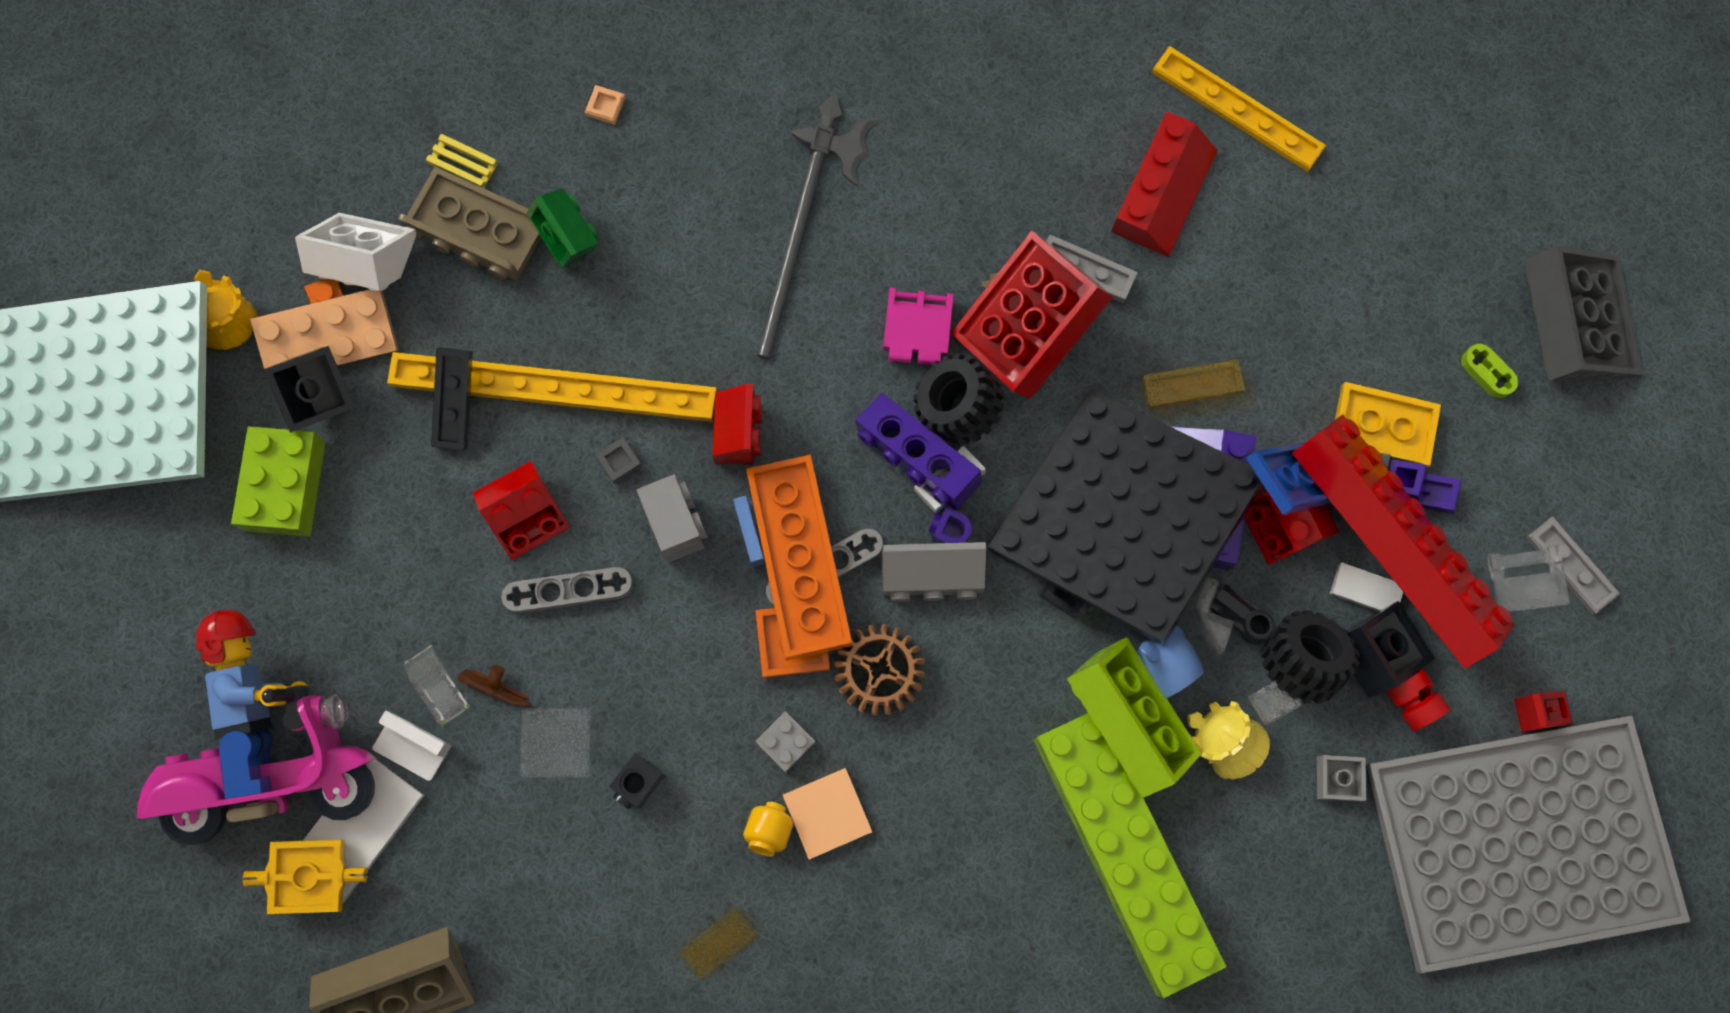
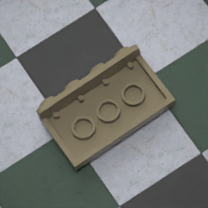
[397,167,541,281]

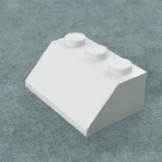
[295,213,416,291]

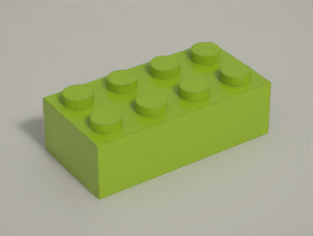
[1067,637,1202,798]

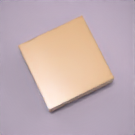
[585,85,626,125]

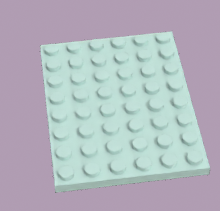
[0,281,208,502]

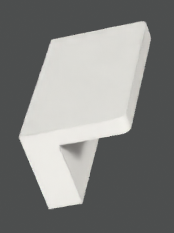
[372,710,452,781]

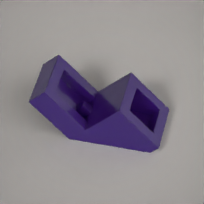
[1389,459,1461,514]

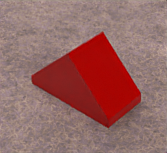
[1514,691,1573,732]

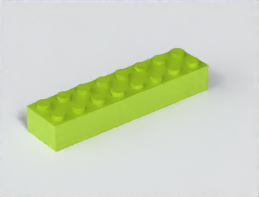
[1033,713,1226,998]

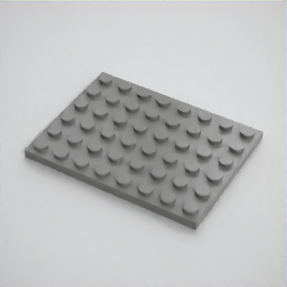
[1366,716,1690,974]

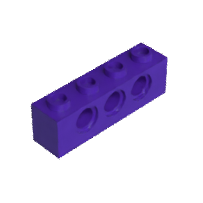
[855,392,982,511]

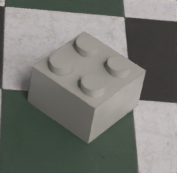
[636,474,707,563]

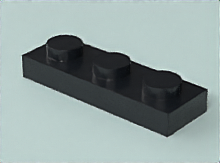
[431,347,473,450]

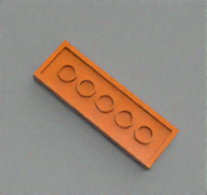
[746,455,853,661]

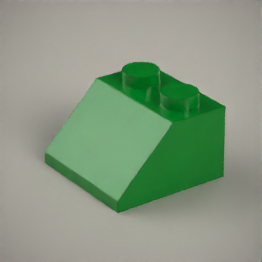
[526,188,599,269]

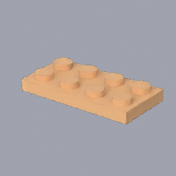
[250,290,398,369]

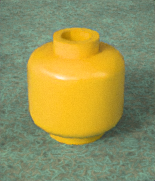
[743,802,793,857]

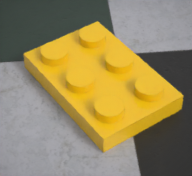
[1335,382,1441,468]

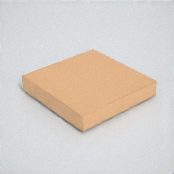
[783,768,872,859]

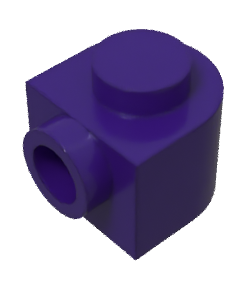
[929,507,972,544]

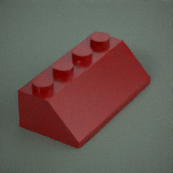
[1111,111,1217,257]

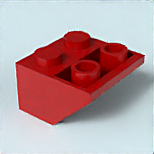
[712,384,762,465]
[473,461,570,560]
[1244,491,1340,565]

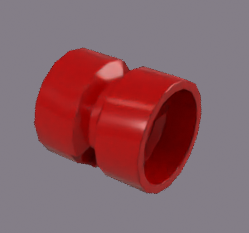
[1386,668,1451,732]

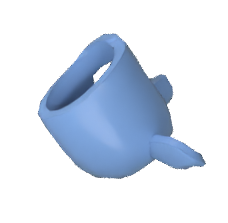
[1137,625,1204,698]

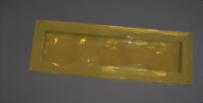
[1141,359,1245,409]

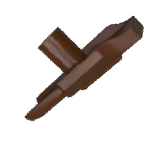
[457,665,531,707]

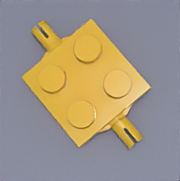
[243,840,368,914]

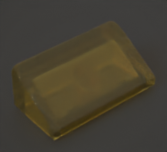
[678,907,757,979]

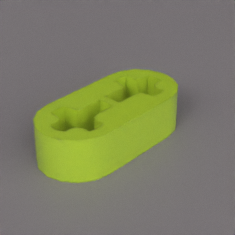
[1461,344,1518,398]

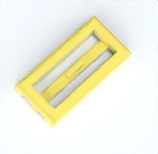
[426,134,498,188]

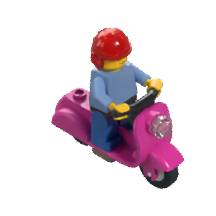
[137,610,377,845]

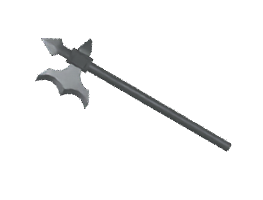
[757,92,879,360]

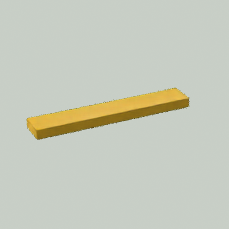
[1152,46,1326,172]

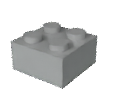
[755,711,816,773]
[1317,755,1366,802]

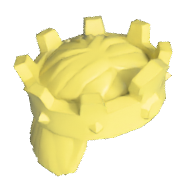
[1187,701,1270,780]

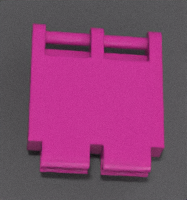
[883,287,953,365]

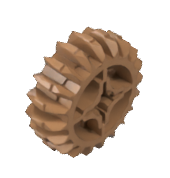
[834,624,925,716]

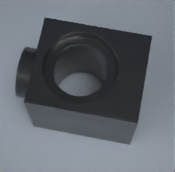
[609,753,666,809]

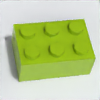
[231,426,326,537]

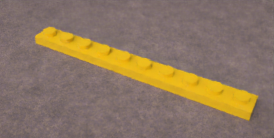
[387,352,717,422]

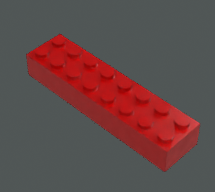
[1292,414,1514,669]

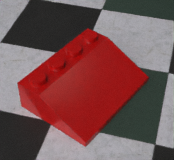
[951,231,1113,399]

